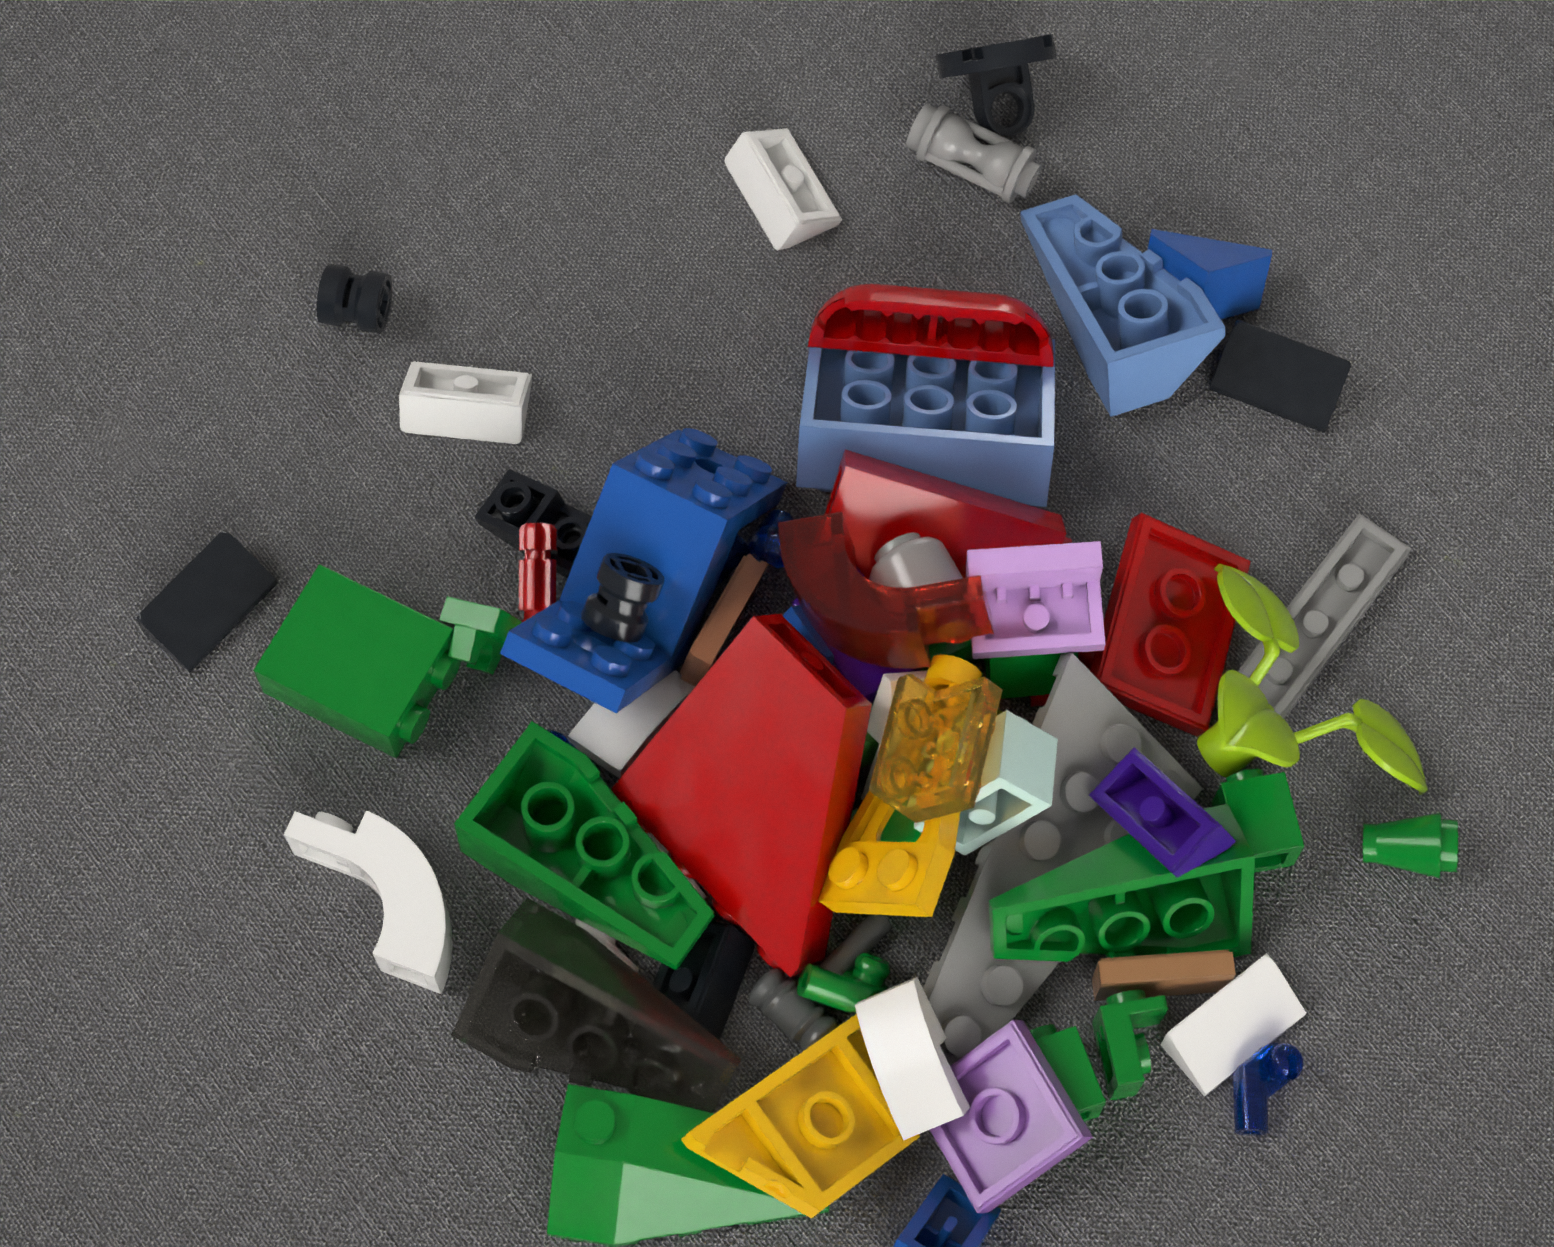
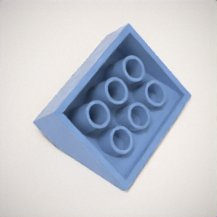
[796,320,1055,507]

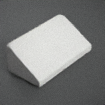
[725,128,842,250]
[399,361,532,444]
[1161,953,1306,1097]

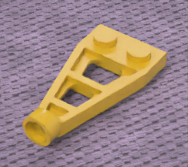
[818,654,982,917]

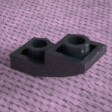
[475,469,592,578]

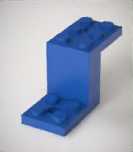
[500,428,787,714]

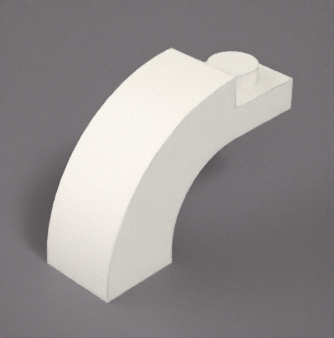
[284,810,453,994]

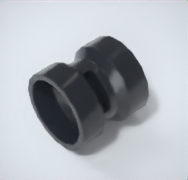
[316,263,393,334]
[581,553,665,642]

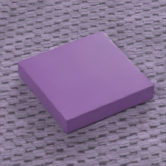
[930,1020,1093,1213]

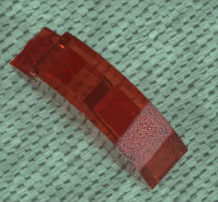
[778,512,994,668]

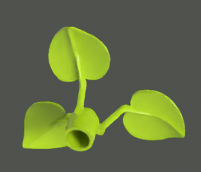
[1197,564,1429,795]

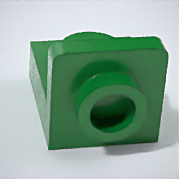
[1092,990,1168,1101]

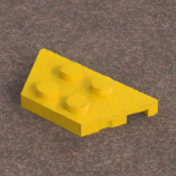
[681,1014,920,1219]

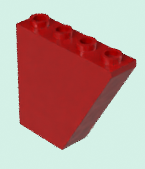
[611,614,872,977]

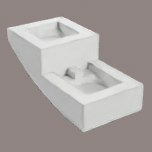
[568,670,695,779]
[855,977,970,1140]

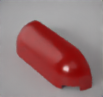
[808,283,1054,367]

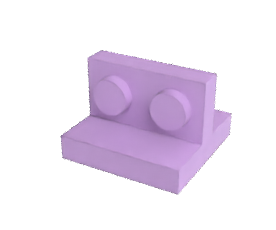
[965,541,1105,659]

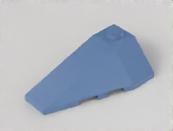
[1020,194,1225,417]

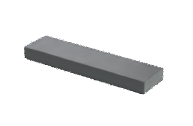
[1214,513,1412,719]

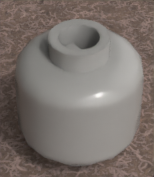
[869,532,966,633]

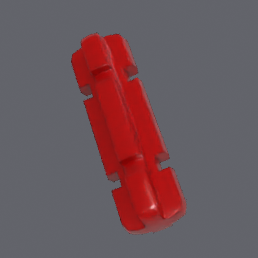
[518,523,557,622]

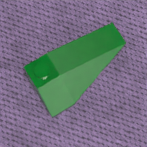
[454,721,714,970]
[989,804,1255,962]
[547,1084,830,1247]

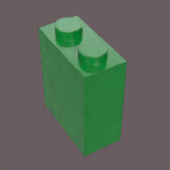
[253,564,461,759]

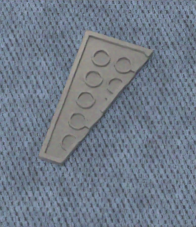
[923,652,1203,1066]

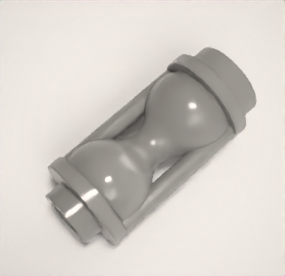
[906,104,1042,204]

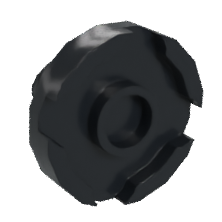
[936,34,1057,137]

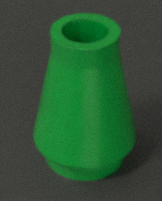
[1362,813,1458,878]

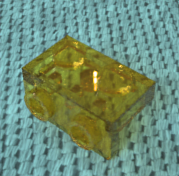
[870,674,1003,823]

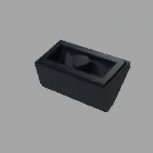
[1209,320,1352,433]
[137,530,278,673]
[632,921,754,1064]

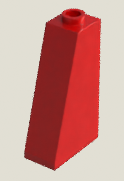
[807,449,1072,586]

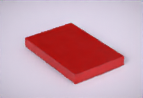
[1090,512,1251,737]

